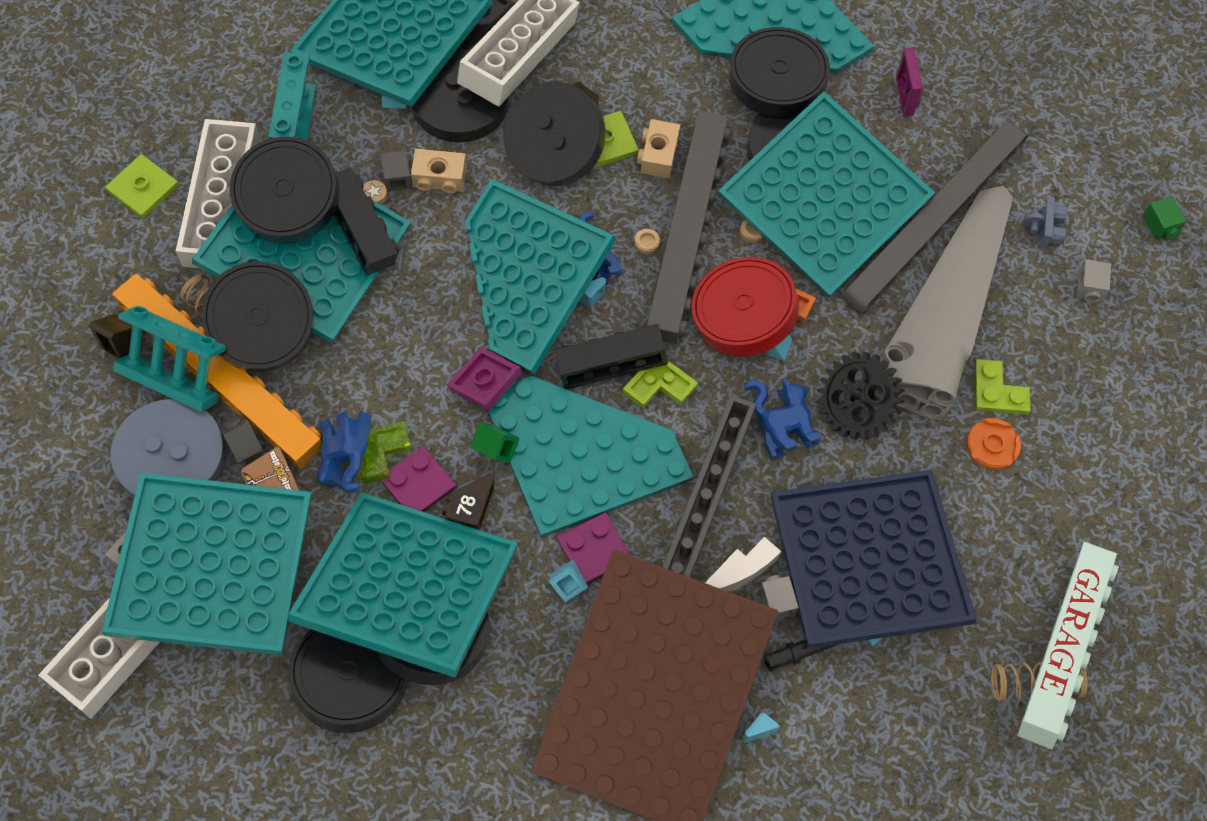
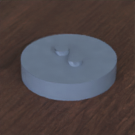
[111,399,226,498]

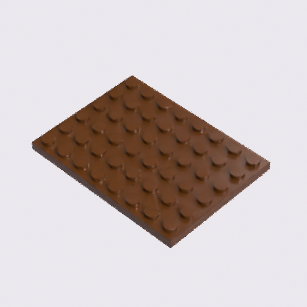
[530,549,778,821]

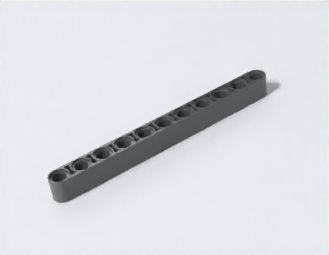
[842,120,1029,314]

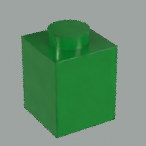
[1143,196,1187,240]
[470,422,520,463]

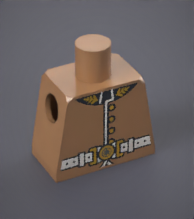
[241,446,299,491]

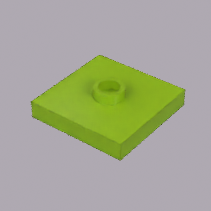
[592,111,639,169]
[105,154,179,219]

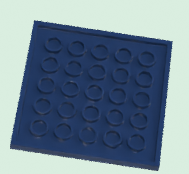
[770,470,977,649]

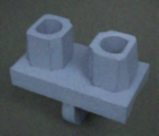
[1024,196,1067,248]

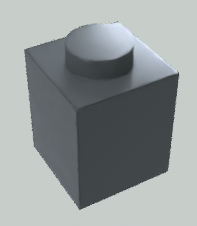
[381,150,412,192]
[219,416,263,463]

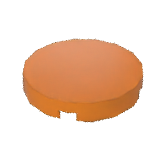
[966,418,1021,470]

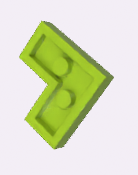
[974,359,1030,415]
[623,361,698,409]

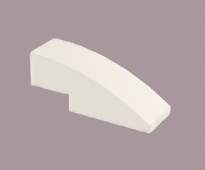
[705,537,781,592]

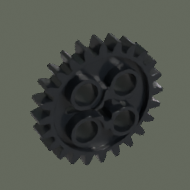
[817,352,905,440]

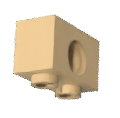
[637,119,680,179]
[411,149,467,193]

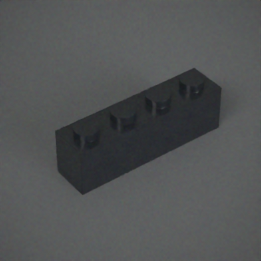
[334,167,399,276]
[554,324,668,389]

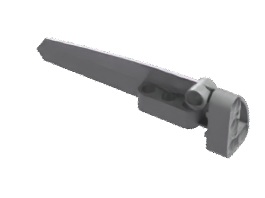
[875,186,1013,420]

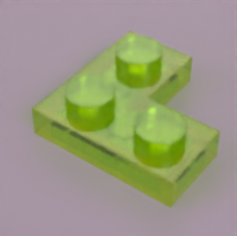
[360,421,411,484]

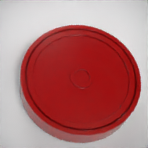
[691,257,799,357]

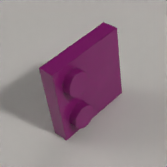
[895,47,923,117]
[447,347,523,412]
[379,446,457,512]
[557,512,630,584]

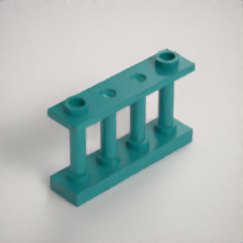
[268,52,317,141]
[113,306,226,412]

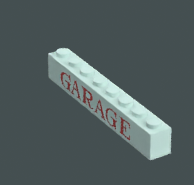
[1017,542,1119,749]

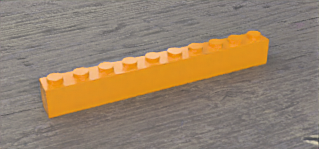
[112,273,322,471]

